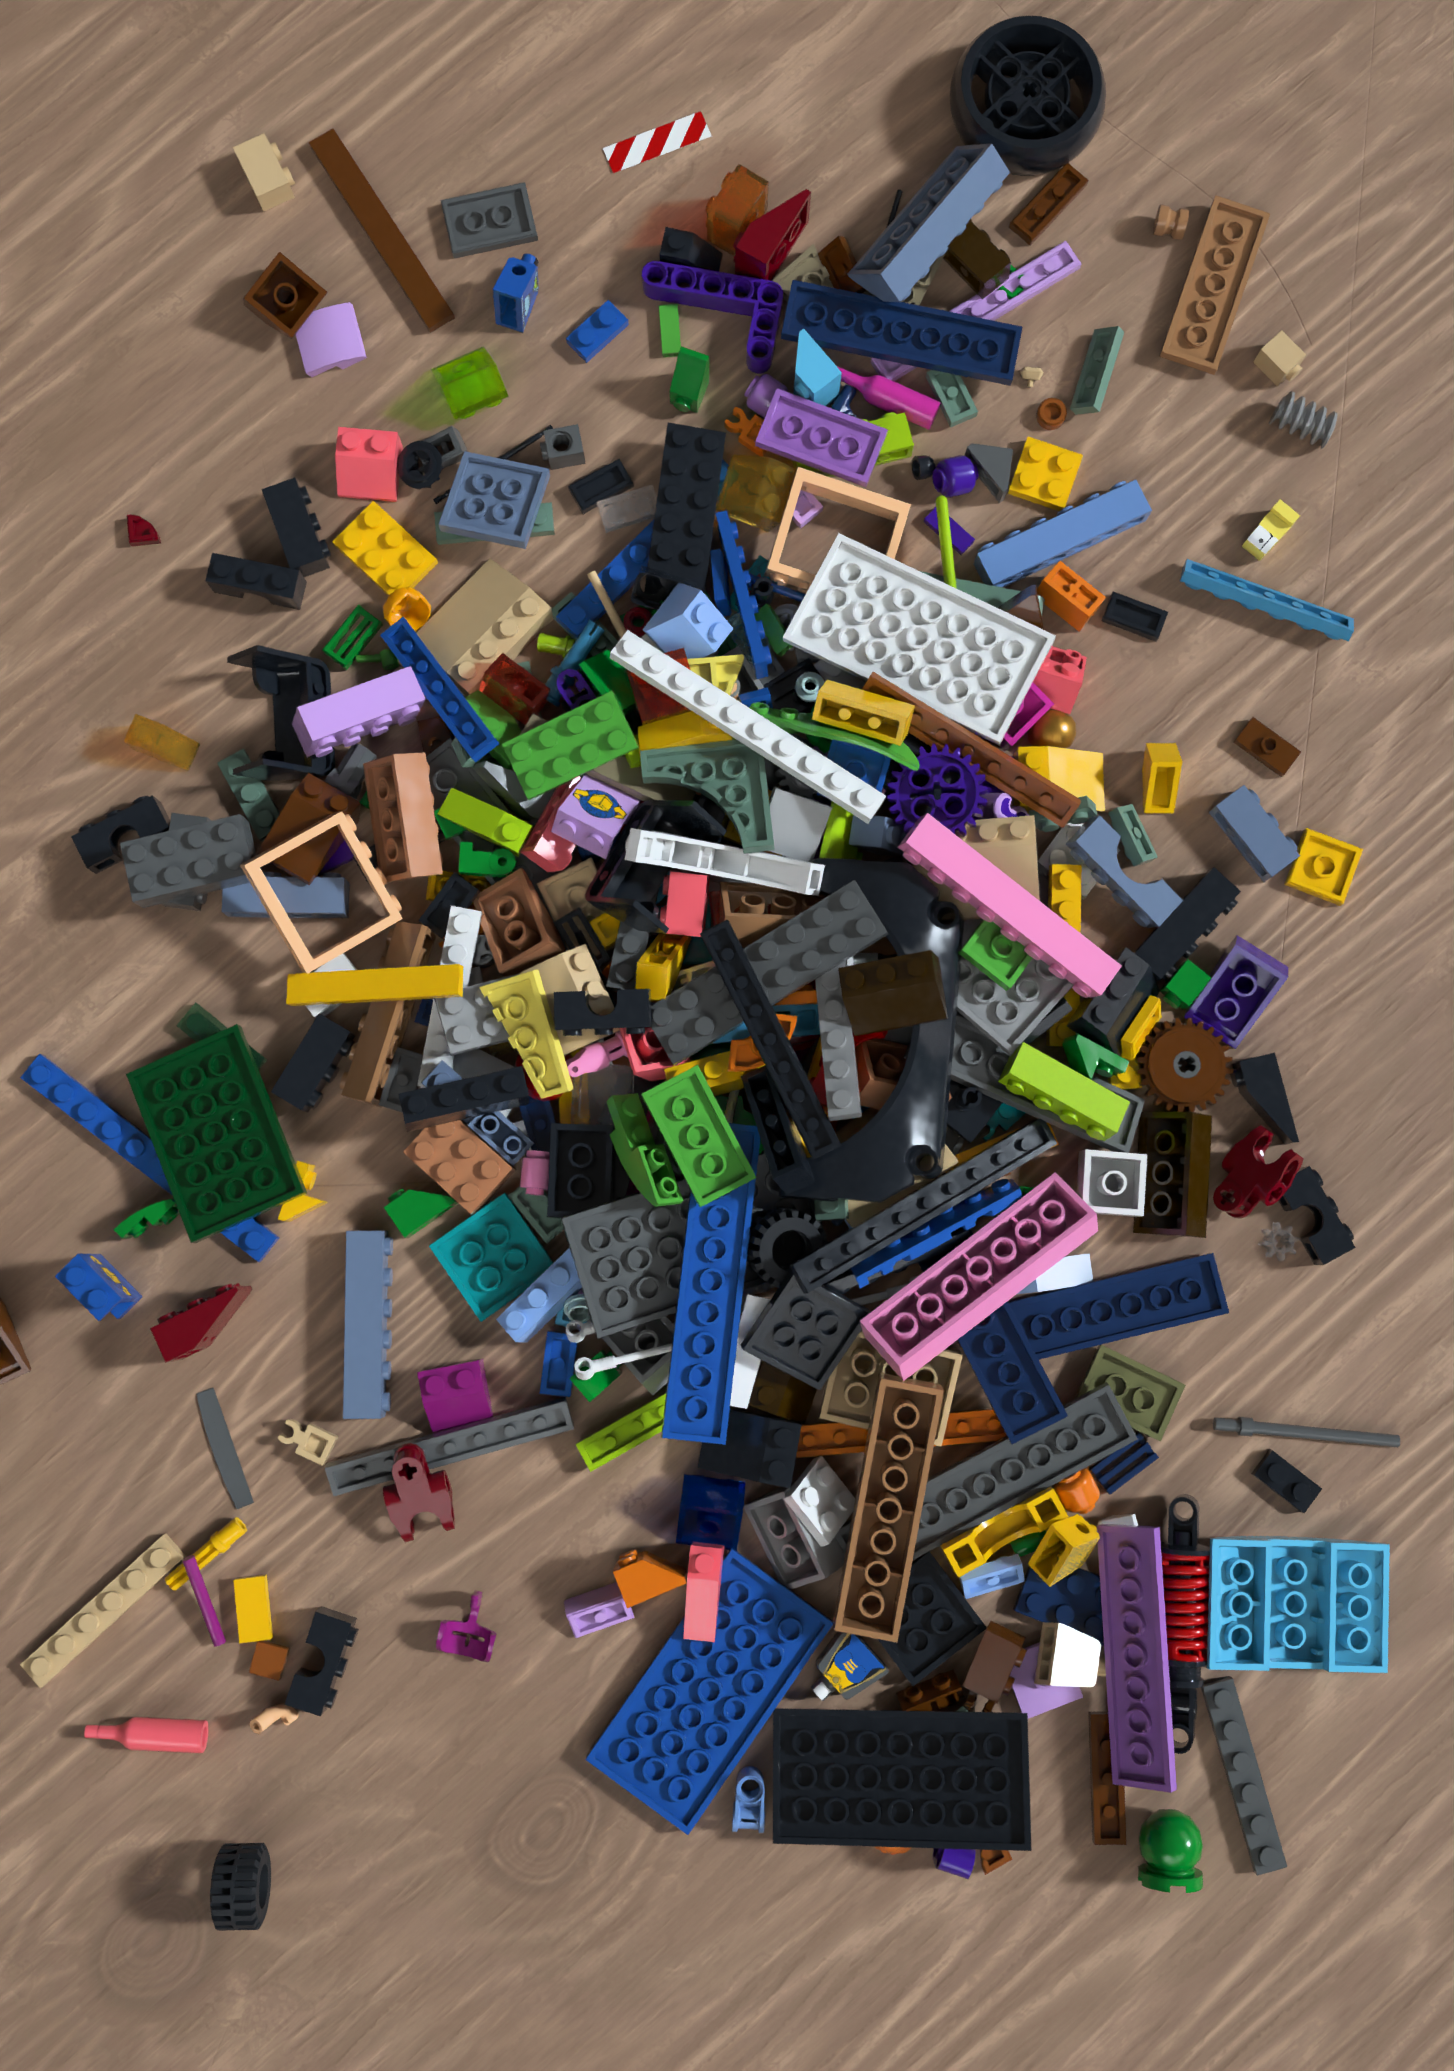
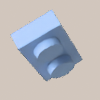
[960,1554,1025,1599]

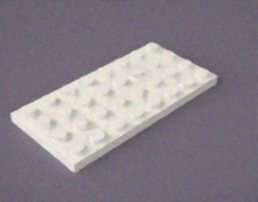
[783,533,1056,745]

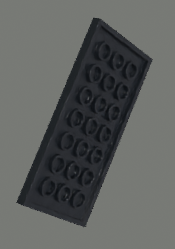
[773,1708,1032,1851]

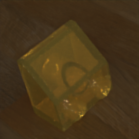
[716,454,797,532]

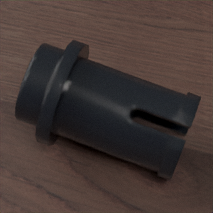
[750,577,774,607]

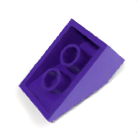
[1184,935,1288,1049]

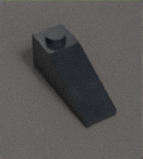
[1230,1052,1299,1144]

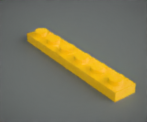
[1046,864,1082,1046]

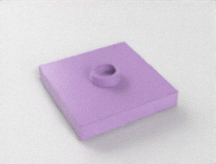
[1010,1642,1083,1719]

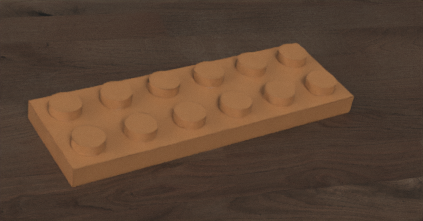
[1159,195,1270,375]

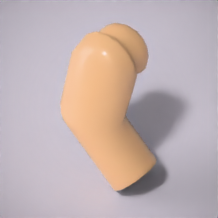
[250,1703,299,1734]

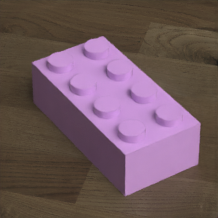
[292,666,426,757]

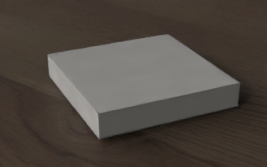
[769,787,832,862]

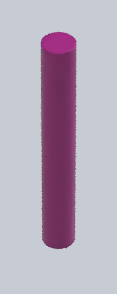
[182,1555,226,1647]

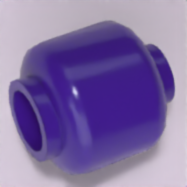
[932,455,978,498]

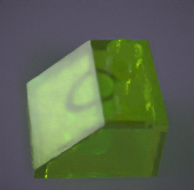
[431,346,509,420]

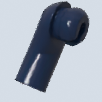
[832,385,857,418]

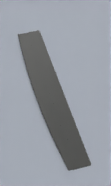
[196,1388,254,1509]

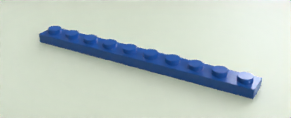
[20,1054,280,1262]

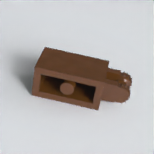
[963,1621,1027,1712]

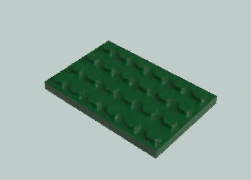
[126,1024,307,1243]

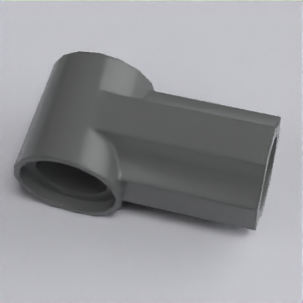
[324,743,377,800]

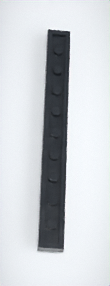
[789,1118,1058,1294]

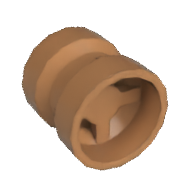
[1153,204,1189,240]

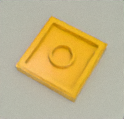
[1284,828,1363,906]

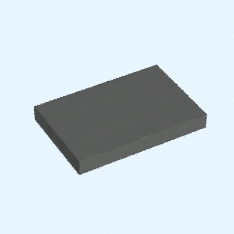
[440,182,538,259]

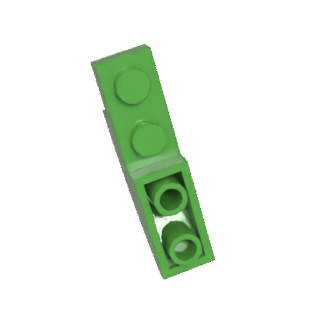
[606,1093,683,1207]

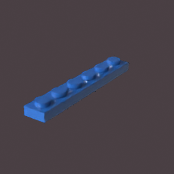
[715,510,772,679]
[380,617,500,763]

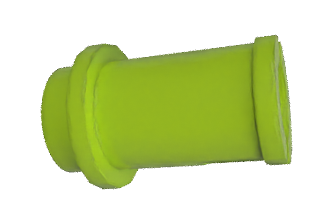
[537,633,576,659]

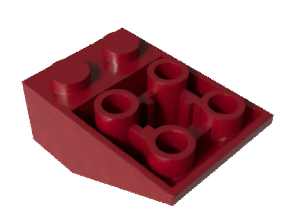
[150,1283,252,1363]

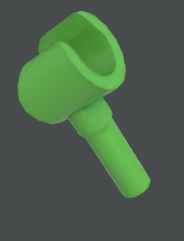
[356,649,400,670]

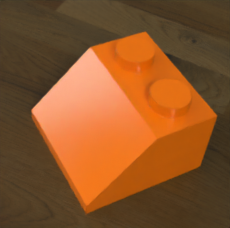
[613,1549,687,1608]

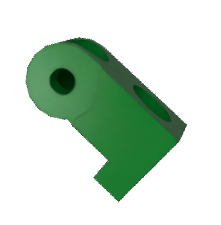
[458,842,517,878]

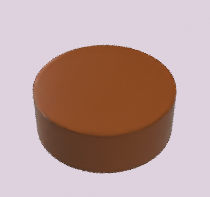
[1036,398,1067,430]

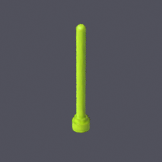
[936,495,957,589]

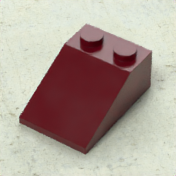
[733,189,811,281]

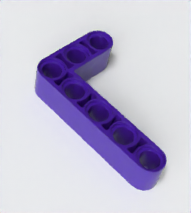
[642,261,783,374]

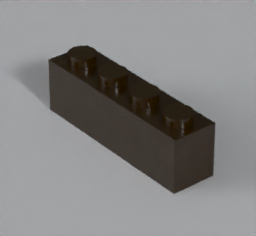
[943,219,1011,299]

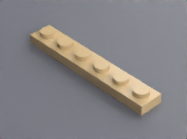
[20,1534,186,1688]

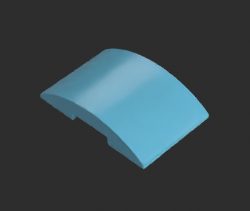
[1207,1536,1390,1673]

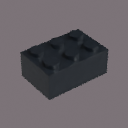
[547,1123,615,1218]

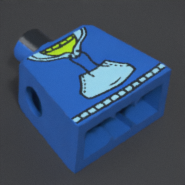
[493,254,539,333]

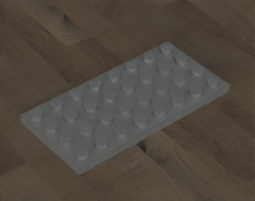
[560,1152,827,1338]

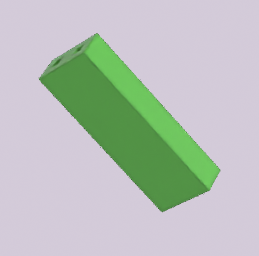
[659,304,681,357]
[754,603,793,657]

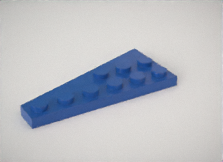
[851,1179,1023,1288]

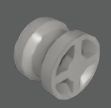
[473,935,495,968]

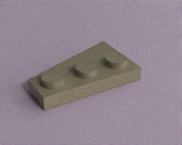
[772,244,834,303]

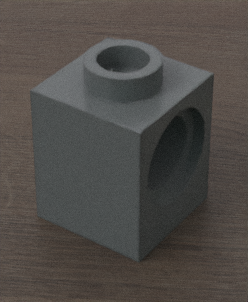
[540,424,586,470]

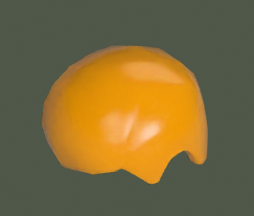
[383,587,431,632]

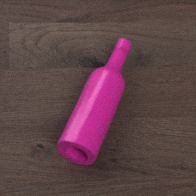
[837,366,941,430]

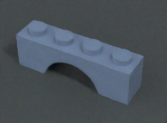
[1066,815,1183,928]

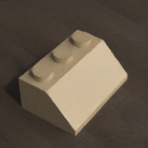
[519,944,620,1055]

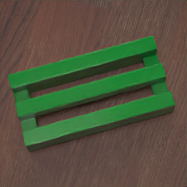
[322,605,383,671]

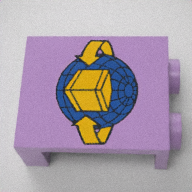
[551,774,641,859]

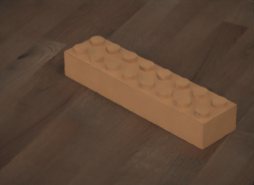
[833,1373,944,1643]

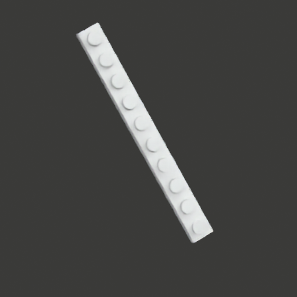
[610,630,886,824]

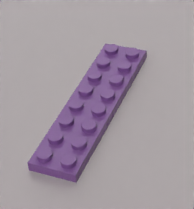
[1097,1524,1177,1793]

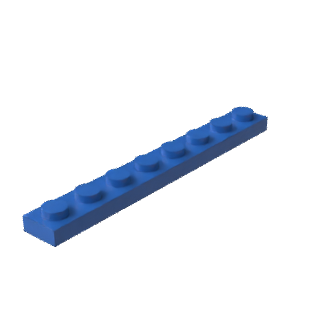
[556,459,740,638]

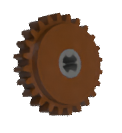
[1135,1018,1233,1112]

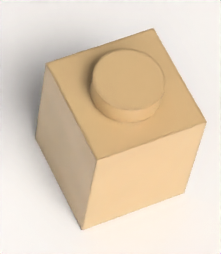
[1253,330,1306,387]

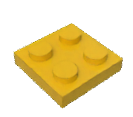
[1007,436,1083,511]

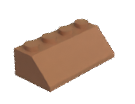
[363,752,443,883]

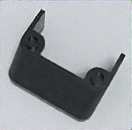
[227,645,335,781]
[585,800,727,934]

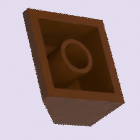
[243,252,328,339]

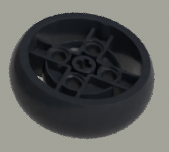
[950,16,1106,176]

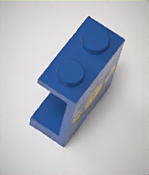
[55,1254,143,1321]

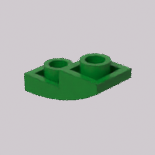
[113,1199,179,1239]

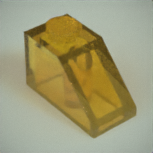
[124,714,200,771]

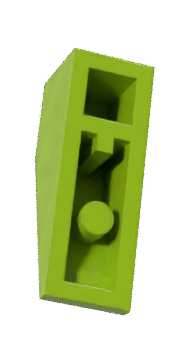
[438,787,533,857]

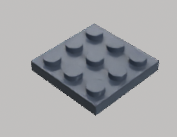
[438,451,550,549]

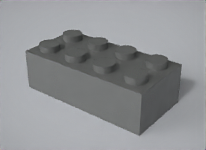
[120,814,257,908]

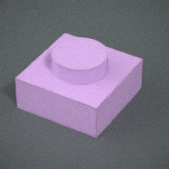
[781,490,823,529]

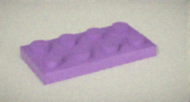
[755,388,888,487]

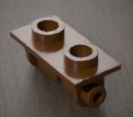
[896,1670,964,1711]

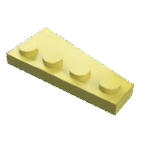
[479,970,574,1099]

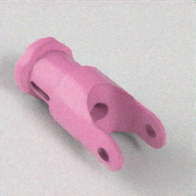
[566,1031,628,1077]

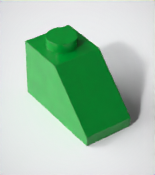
[669,346,709,413]
[384,1189,458,1238]
[569,1350,622,1402]

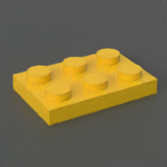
[332,500,438,596]

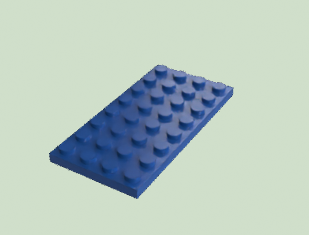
[585,1547,833,1835]

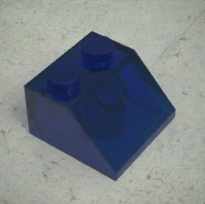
[676,1474,746,1551]

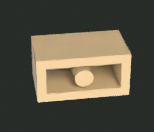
[233,133,295,212]

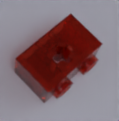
[479,653,551,725]

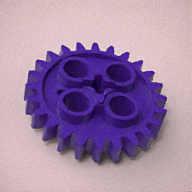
[887,744,988,836]

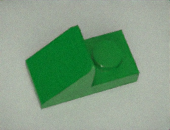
[1062,1034,1129,1080]

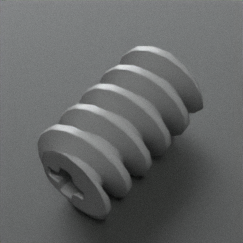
[1269,391,1337,449]

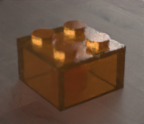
[705,164,769,256]

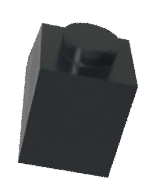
[659,227,723,272]

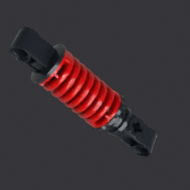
[1161,1494,1210,1754]

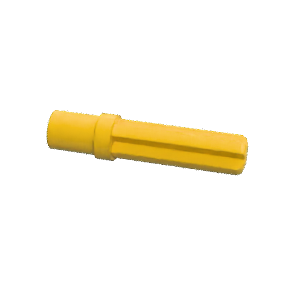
[165,1517,248,1591]

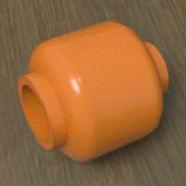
[1054,1468,1100,1514]

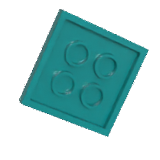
[429,1193,554,1322]

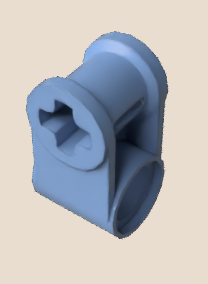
[732,1766,765,1833]

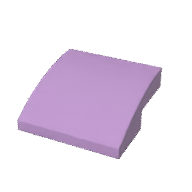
[296,302,367,377]

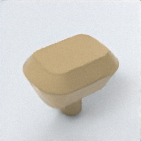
[1020,367,1044,387]

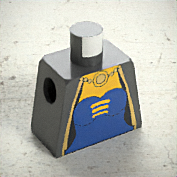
[811,1631,889,1701]

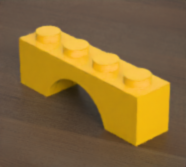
[940,1486,1069,1578]

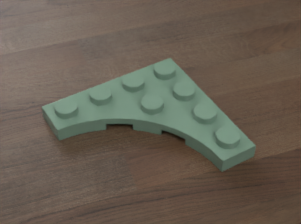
[640,740,775,854]

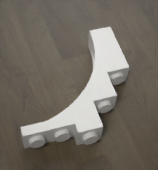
[625,828,825,896]

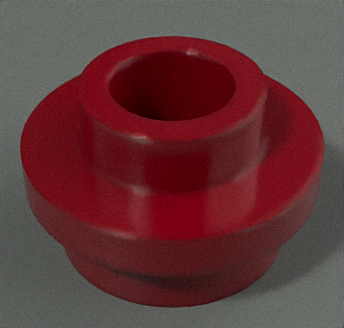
[624,607,652,637]

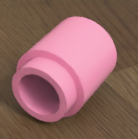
[520,1150,550,1196]

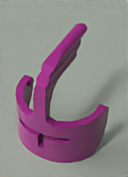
[436,1590,496,1662]

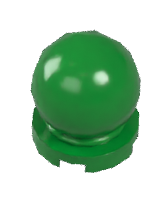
[1138,1809,1203,1893]

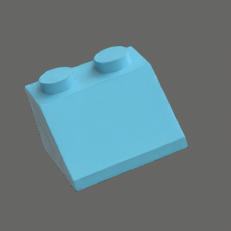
[793,329,842,407]

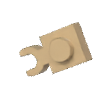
[278,1419,339,1466]

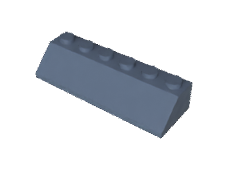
[848,143,1010,302]

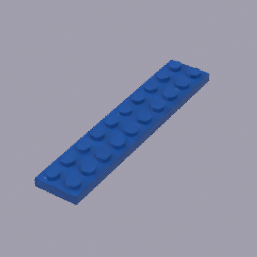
[661,1123,760,1445]

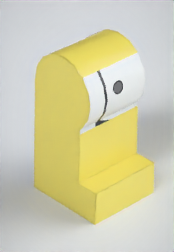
[1242,499,1300,561]

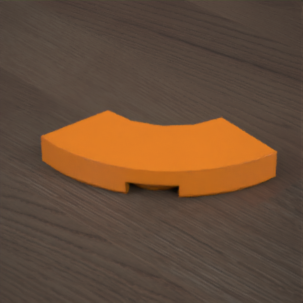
[727,1014,797,1072]

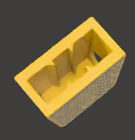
[1028,1514,1100,1587]

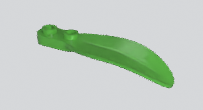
[749,702,920,771]

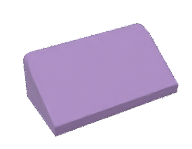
[564,1582,635,1638]

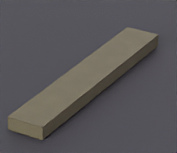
[520,714,696,802]

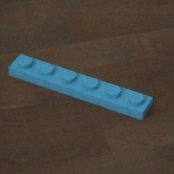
[1180,559,1354,641]

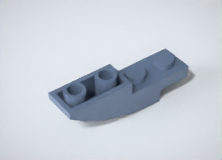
[421,1060,534,1166]

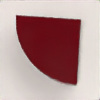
[127,514,161,546]

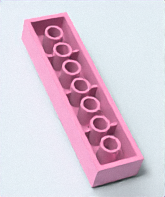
[860,1172,1098,1381]

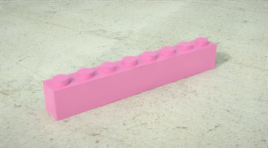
[898,813,1122,998]

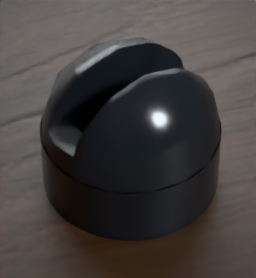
[912,455,936,480]

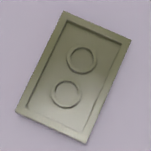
[1075,1345,1186,1442]

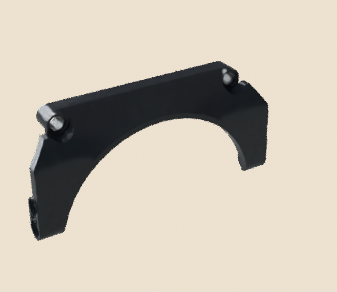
[779,858,964,1203]

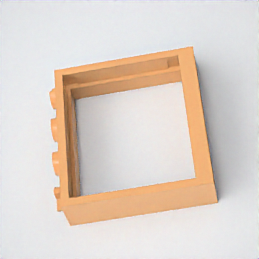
[764,467,911,594]
[240,811,403,974]

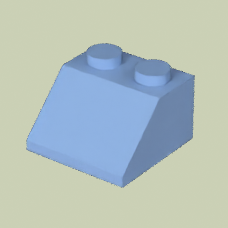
[643,583,733,660]

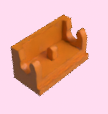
[1037,561,1106,632]

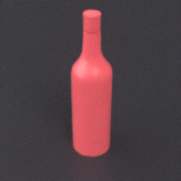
[84,1717,208,1753]

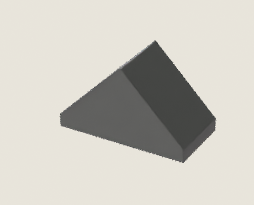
[964,443,1013,503]

